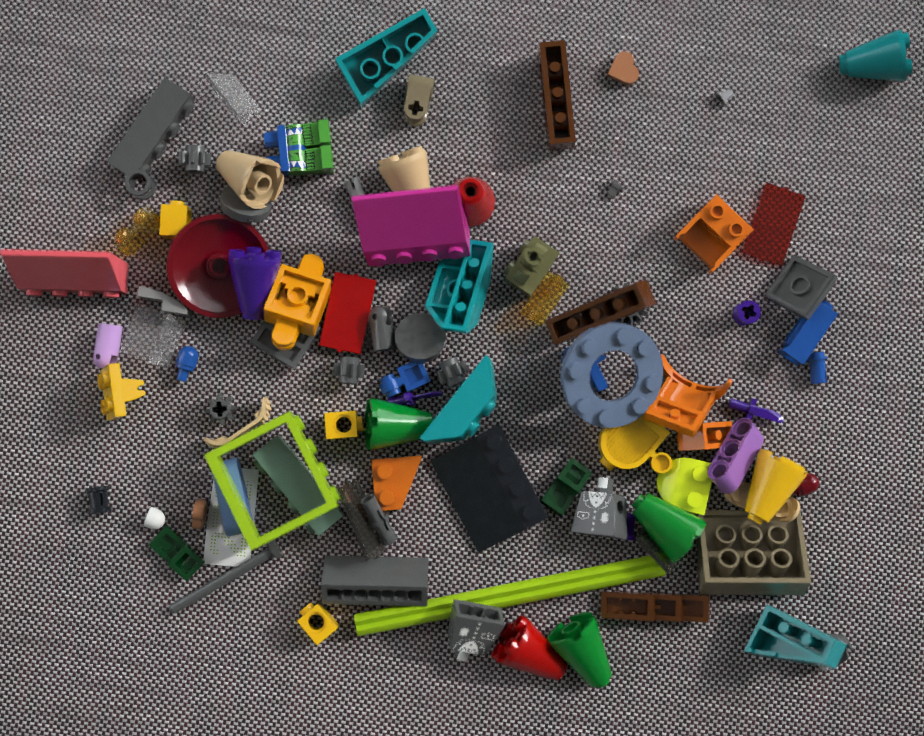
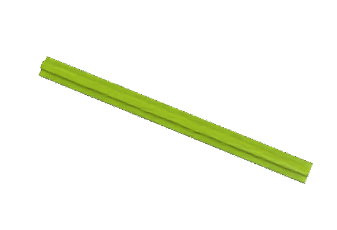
[354,553,666,637]

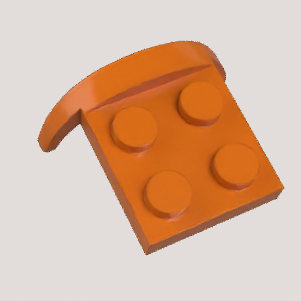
[645,354,732,438]

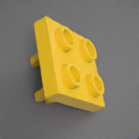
[97,363,145,421]

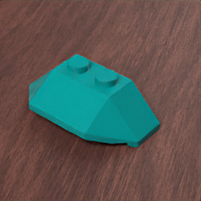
[425,239,494,334]
[420,355,497,445]

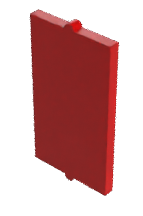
[319,272,377,354]

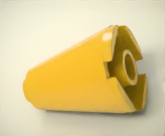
[744,449,808,525]

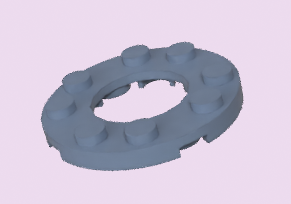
[560,322,663,428]

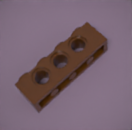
[538,40,576,151]
[545,280,657,345]

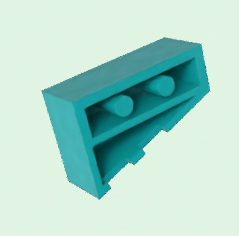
[744,604,847,669]

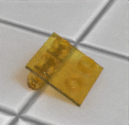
[114,206,160,257]

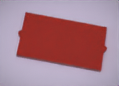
[741,182,806,267]

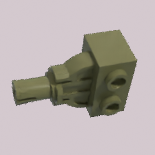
[503,236,560,298]

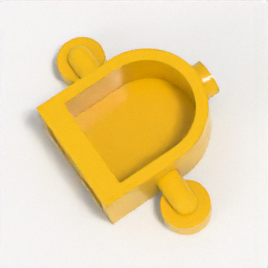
[598,413,672,473]

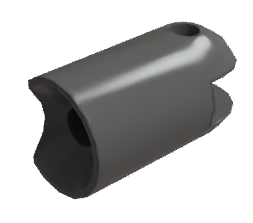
[369,306,397,352]

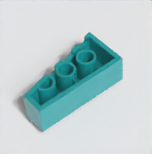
[335,8,438,108]

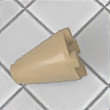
[378,146,430,192]

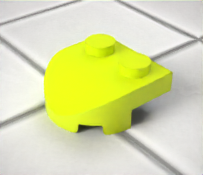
[656,458,712,515]

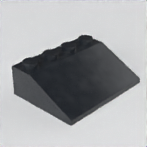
[430,425,549,553]

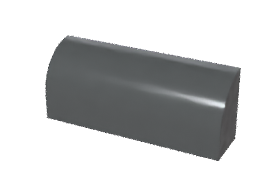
[321,556,429,606]

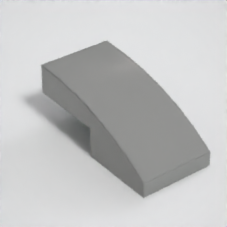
[137,286,193,317]

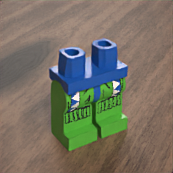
[264,119,334,177]

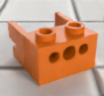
[673,194,754,274]

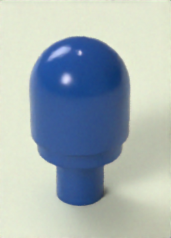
[175,346,199,382]

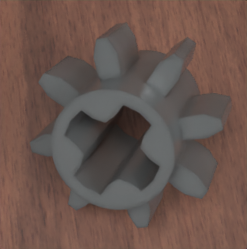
[179,145,211,174]
[333,356,365,384]
[436,357,469,388]
[204,393,239,426]

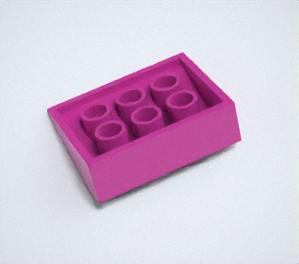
[352,185,470,267]

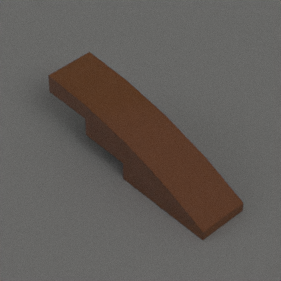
[601,591,710,623]

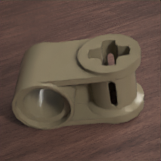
[404,74,435,127]

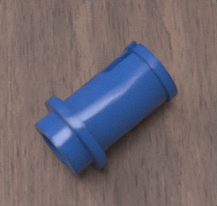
[806,351,828,384]

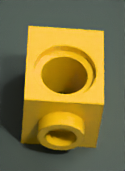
[159,201,192,239]
[324,411,363,439]
[297,601,339,645]

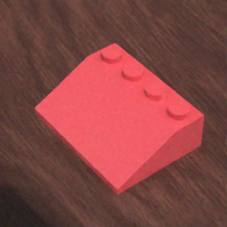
[0,250,129,298]

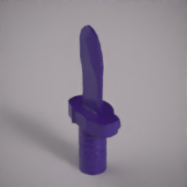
[387,391,443,406]
[728,398,783,423]

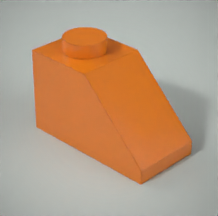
[677,421,732,451]

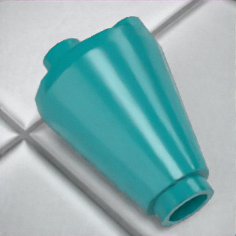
[839,29,913,82]

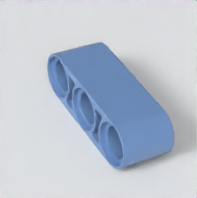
[211,457,253,537]

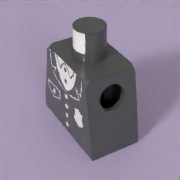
[571,477,627,540]
[448,599,505,661]

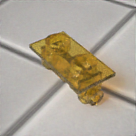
[520,271,569,327]

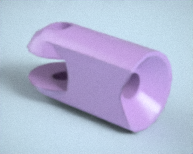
[93,323,123,368]

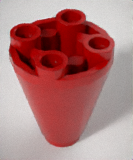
[450,176,495,227]
[491,615,567,681]

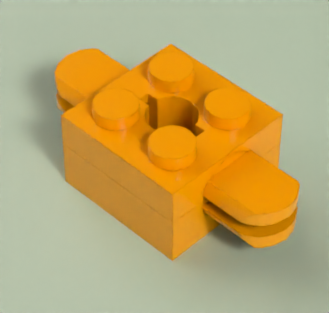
[264,254,331,351]

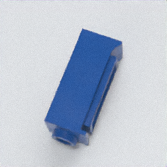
[776,300,838,366]

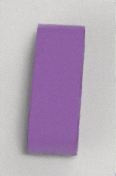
[707,418,764,494]

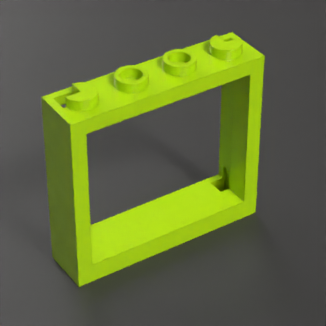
[204,411,341,551]

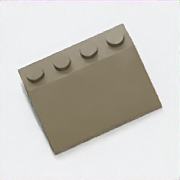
[697,510,811,595]

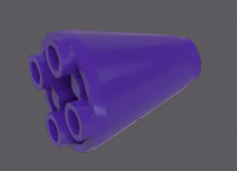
[228,247,281,320]

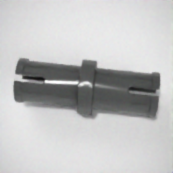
[359,494,398,546]

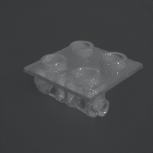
[204,73,261,125]
[119,304,186,369]

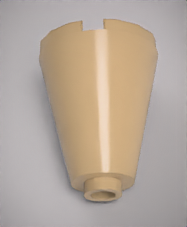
[216,150,284,209]

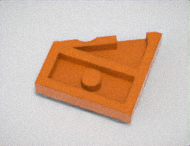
[371,456,422,511]

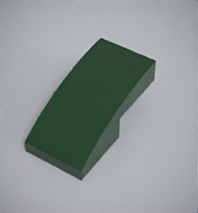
[540,457,592,517]
[148,524,205,581]

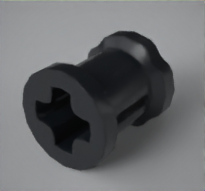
[85,485,112,514]

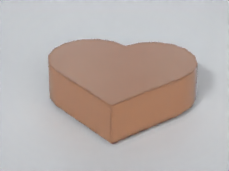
[607,51,639,85]
[192,498,208,530]

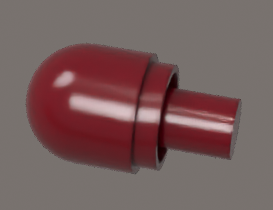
[791,473,819,497]

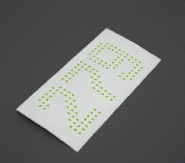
[204,468,259,567]

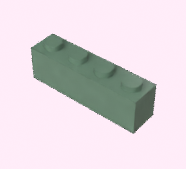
[253,435,345,536]

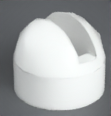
[144,507,165,529]

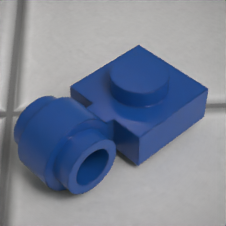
[379,362,431,398]

